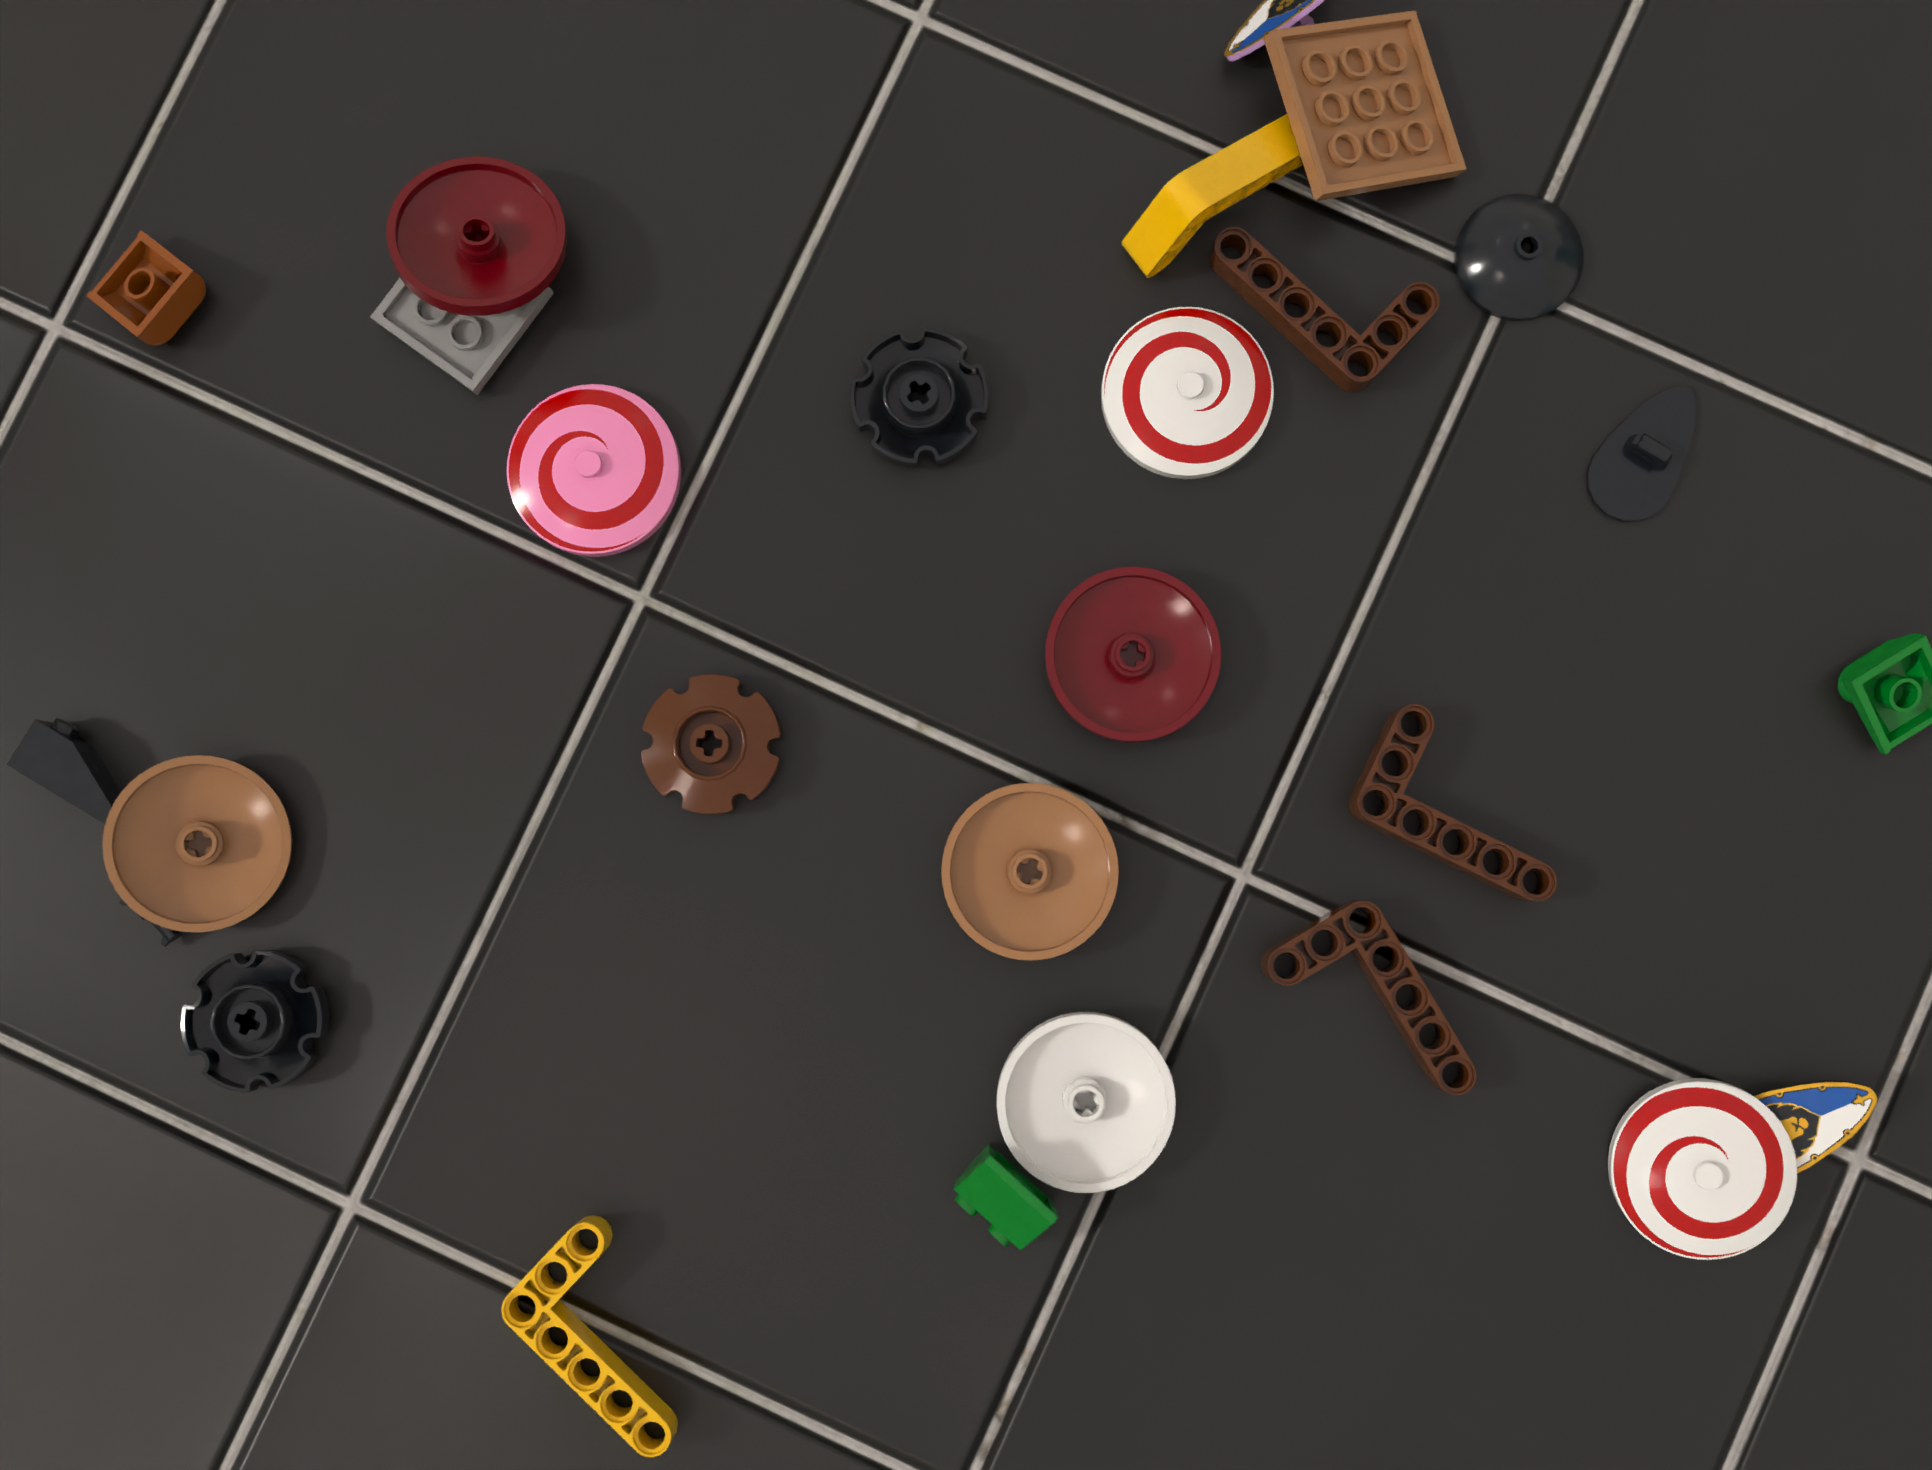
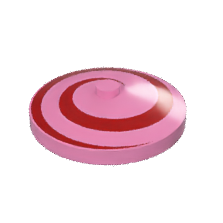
[507,384,681,557]

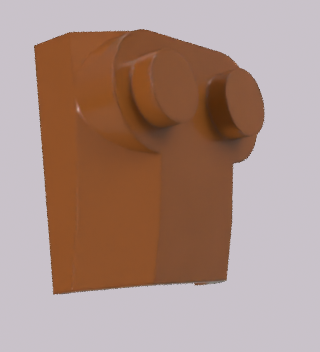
[86,230,206,346]

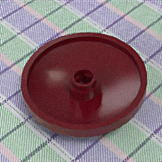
[386,156,567,316]
[1045,566,1221,743]

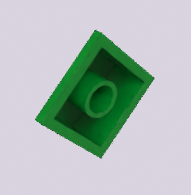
[954,1143,1058,1251]

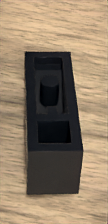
[7,718,121,824]

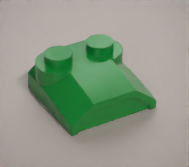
[1838,633,1932,755]

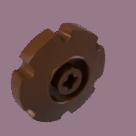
[641,674,782,815]

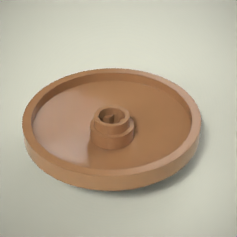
[102,755,293,933]
[941,783,1119,961]

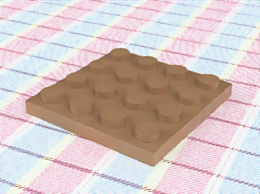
[1264,10,1467,201]

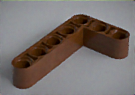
[1209,226,1440,393]
[1349,704,1557,902]
[1261,900,1477,1096]

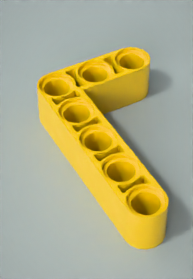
[1121,114,1303,278]
[501,1215,678,1457]

